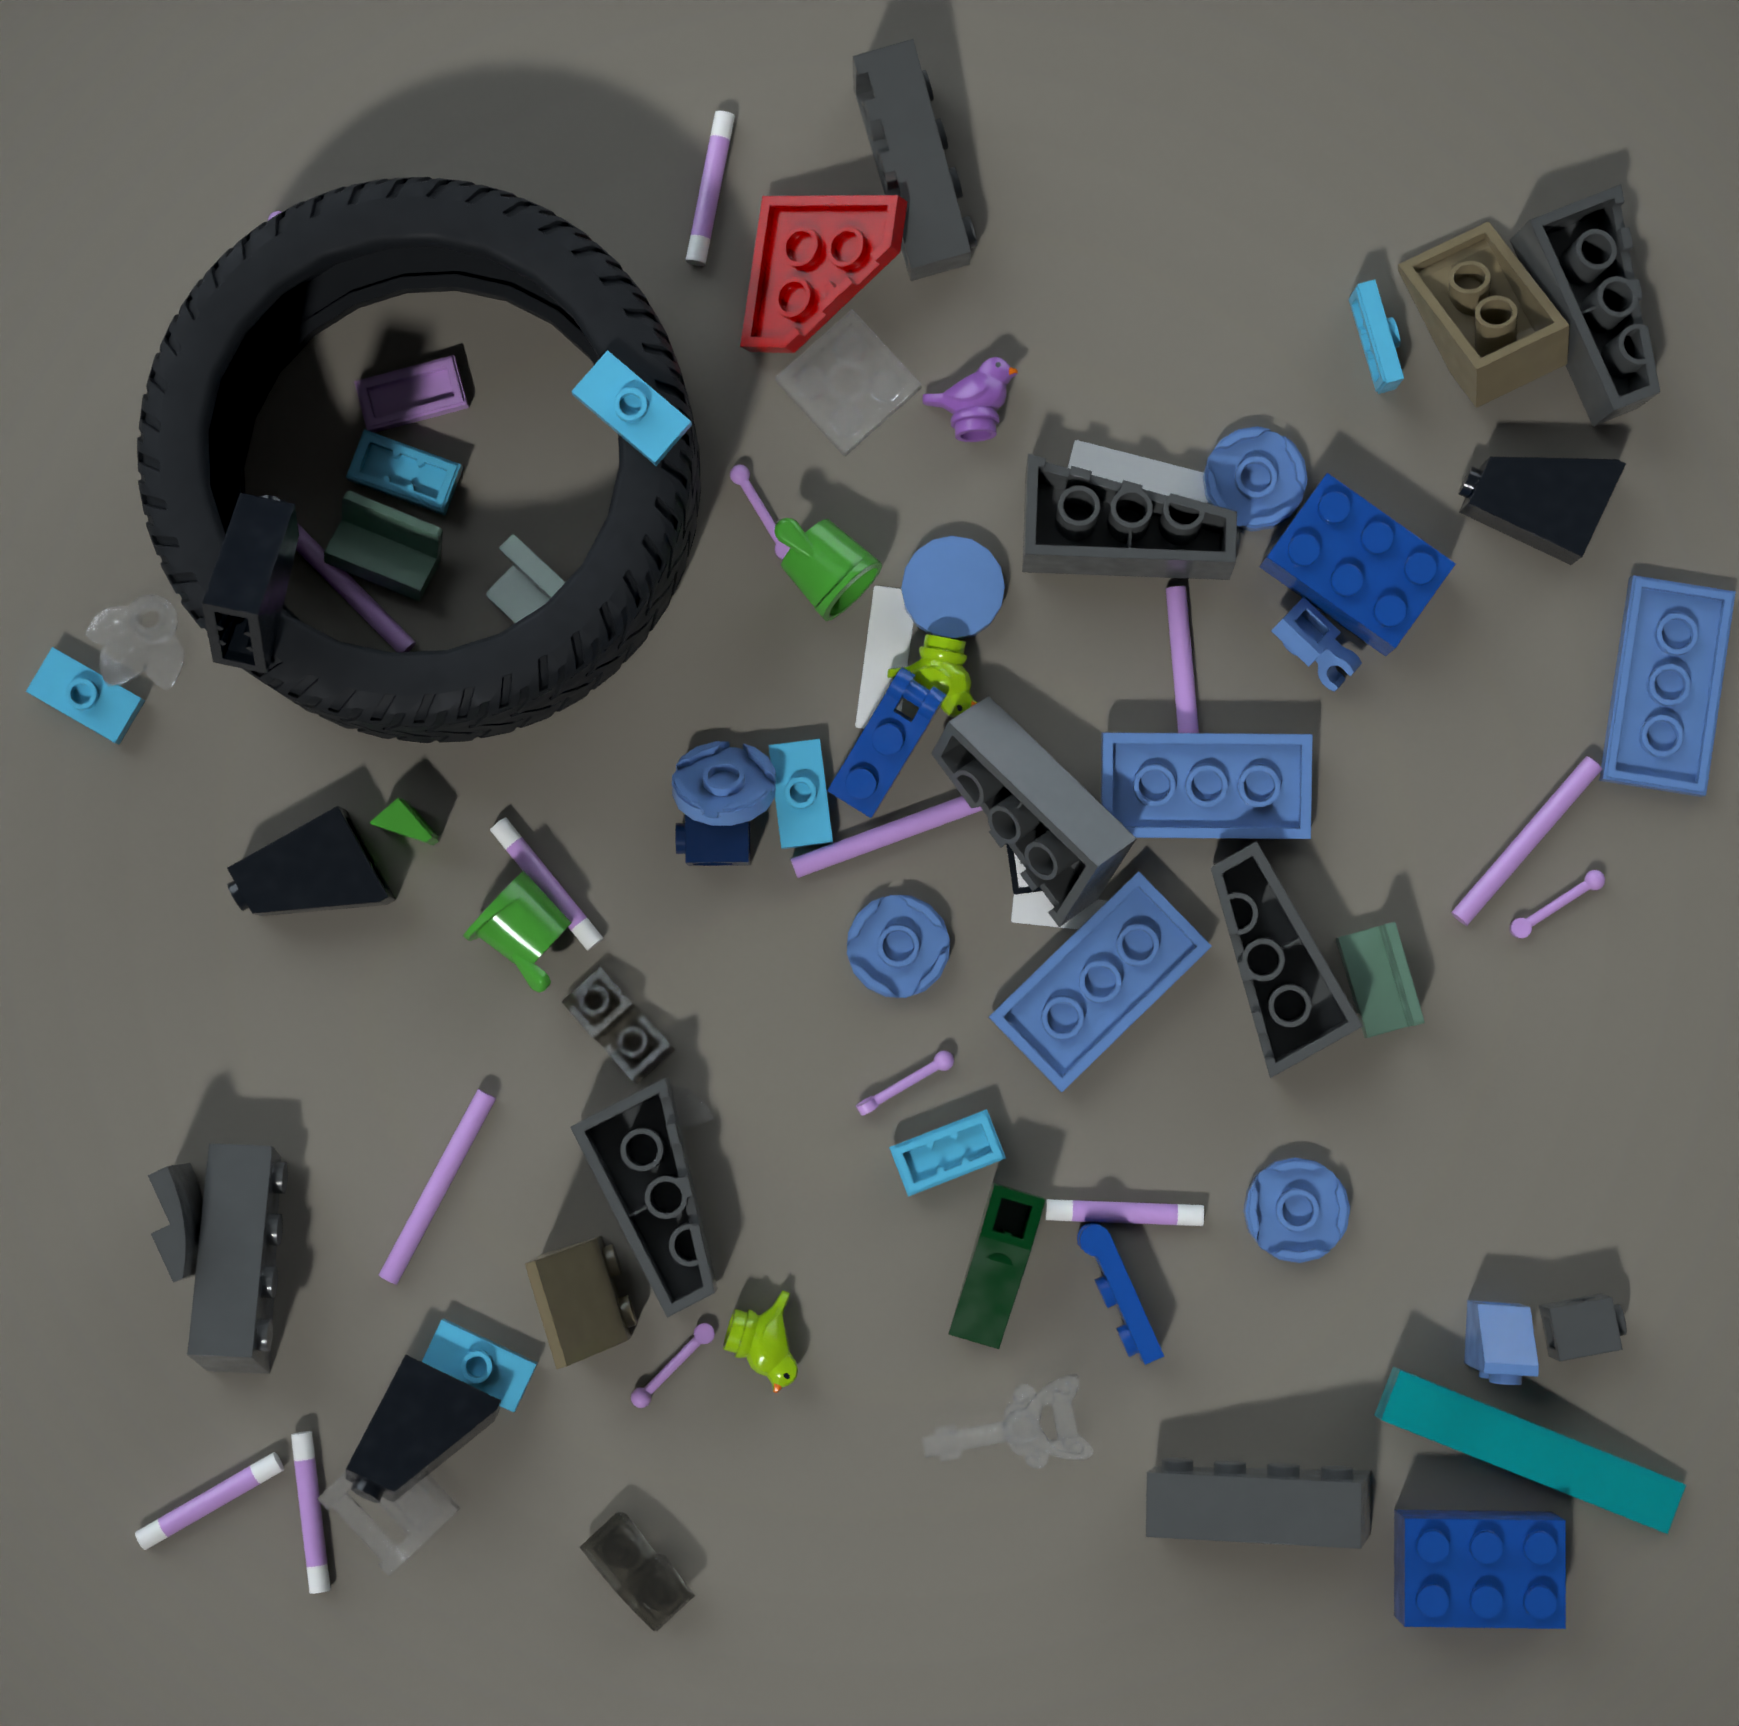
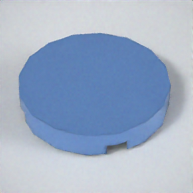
[1203,426,1308,532]
[901,536,1005,640]
[671,741,776,826]
[847,895,950,998]
[1243,1157,1350,1263]

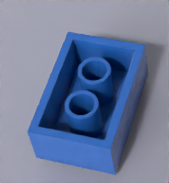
[1259,473,1456,657]
[1394,1509,1566,1629]

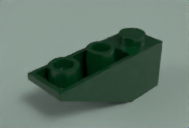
[948,1182,1046,1349]

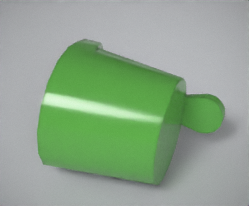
[774,518,882,621]
[463,870,571,993]

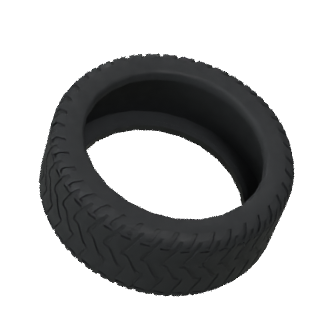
[137,177,701,743]

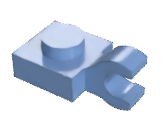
[1271,597,1362,692]

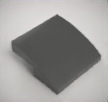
[148,1163,203,1283]

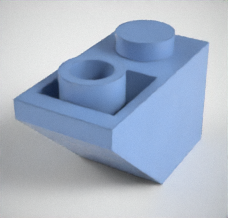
[1464,1300,1539,1385]

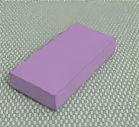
[354,355,469,433]

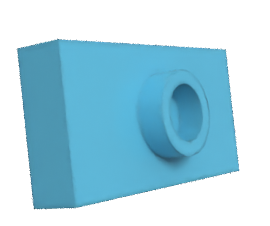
[1349,279,1404,394]
[571,350,692,466]
[346,429,463,515]
[26,647,146,745]
[768,739,833,849]
[889,1109,1006,1197]
[422,1318,538,1413]

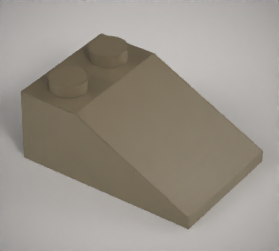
[1398,221,1569,408]
[525,1236,637,1369]

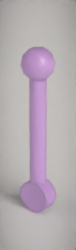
[730,464,790,560]
[1509,870,1605,938]
[856,1051,954,1116]
[631,1323,715,1408]

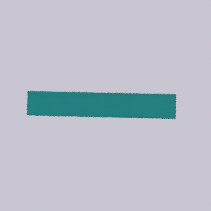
[1374,1366,1686,1534]

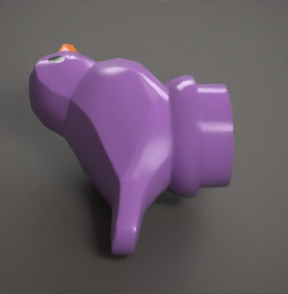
[922,357,1018,442]

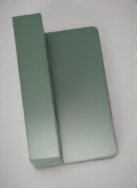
[324,491,443,602]
[486,534,565,623]
[1335,922,1425,1038]

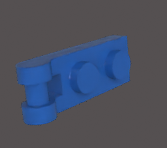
[827,667,947,818]
[1076,1222,1164,1365]

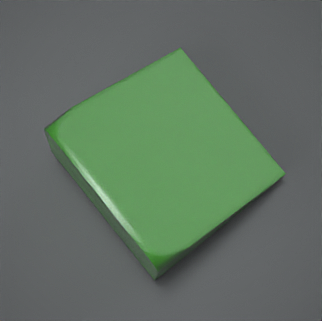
[370,798,439,846]

